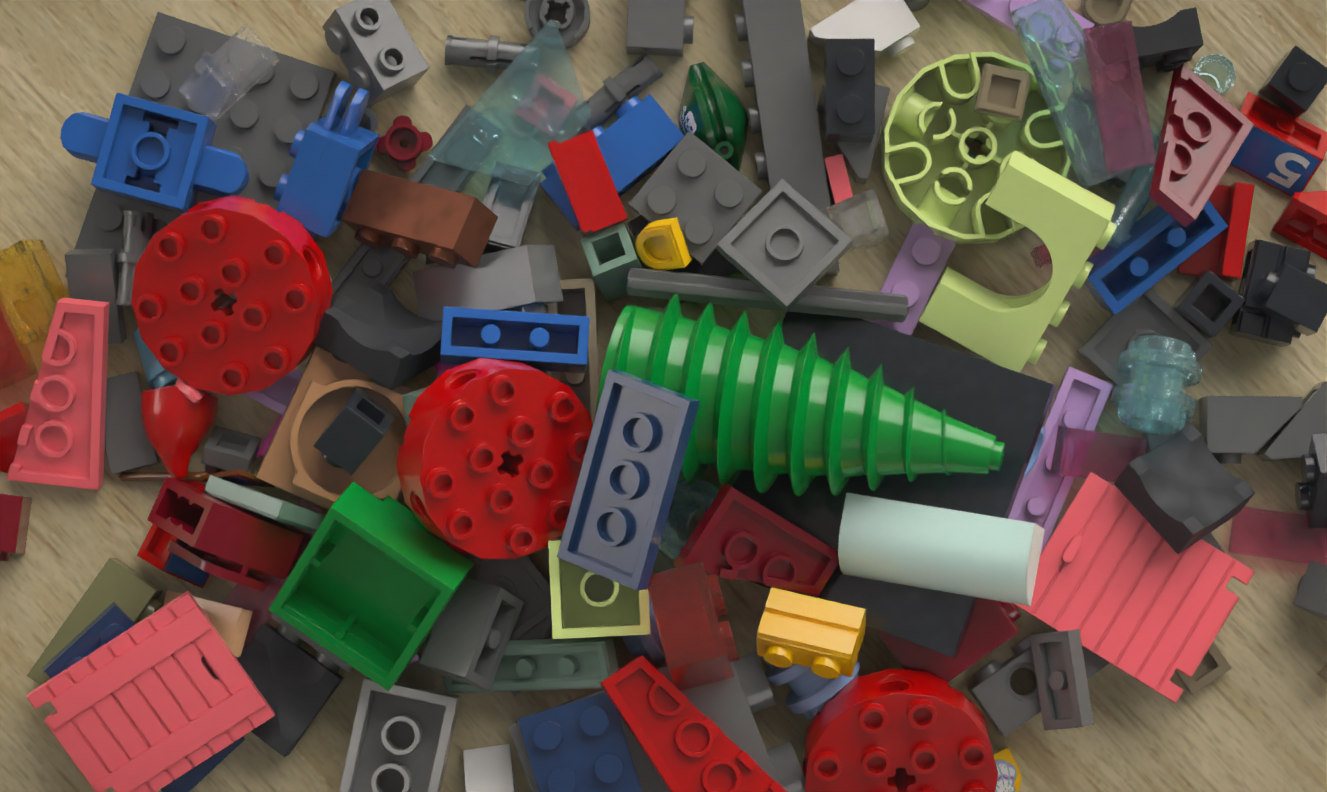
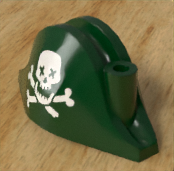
[679,62,749,172]

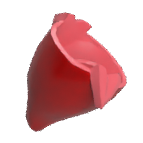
[141,378,218,480]

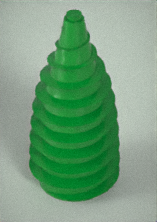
[595,293,1005,496]

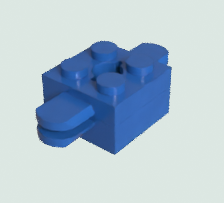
[273,81,380,242]
[60,93,249,214]

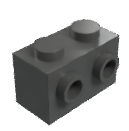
[322,0,429,107]

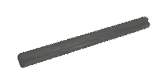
[626,268,909,323]

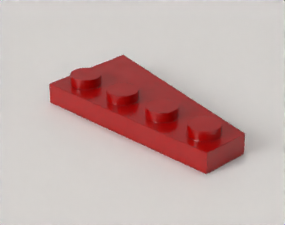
[599,655,788,792]

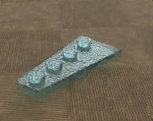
[1010,0,1159,189]

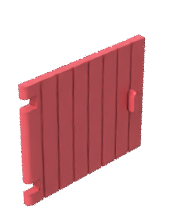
[1015,472,1255,703]
[26,590,275,792]

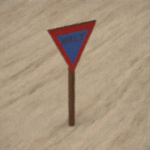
[119,469,275,488]

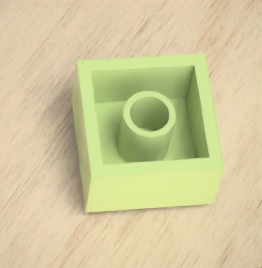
[548,540,651,639]

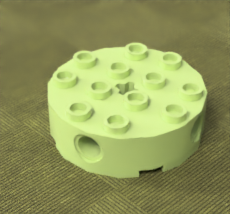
[880,52,1072,244]

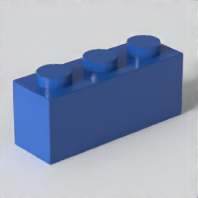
[540,94,684,232]
[1084,200,1228,315]
[440,306,590,374]

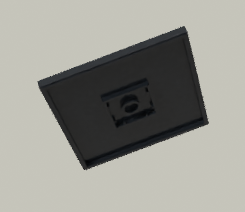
[719,311,1057,659]

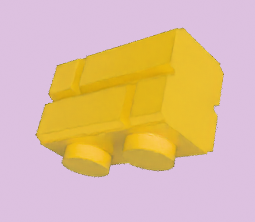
[756,587,866,679]

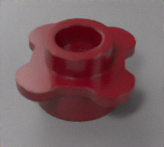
[376,115,433,172]

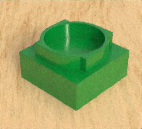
[269,482,474,691]

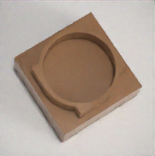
[255,346,413,510]

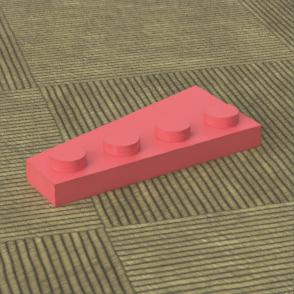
[6,298,109,490]

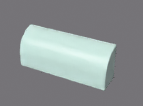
[838,493,1045,606]

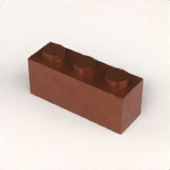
[341,169,498,269]

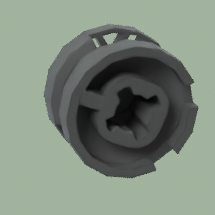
[525,0,590,50]

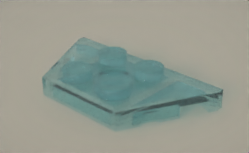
[429,19,593,187]

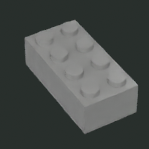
[339,677,461,792]

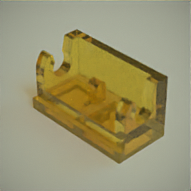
[0,239,70,346]

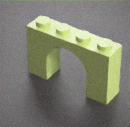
[918,150,1117,373]

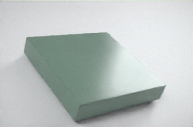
[204,475,326,532]

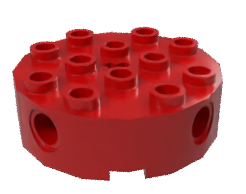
[131,195,333,396]
[396,358,593,559]
[802,668,998,792]

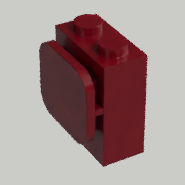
[147,476,304,592]
[874,598,1022,682]

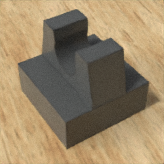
[201,426,261,486]

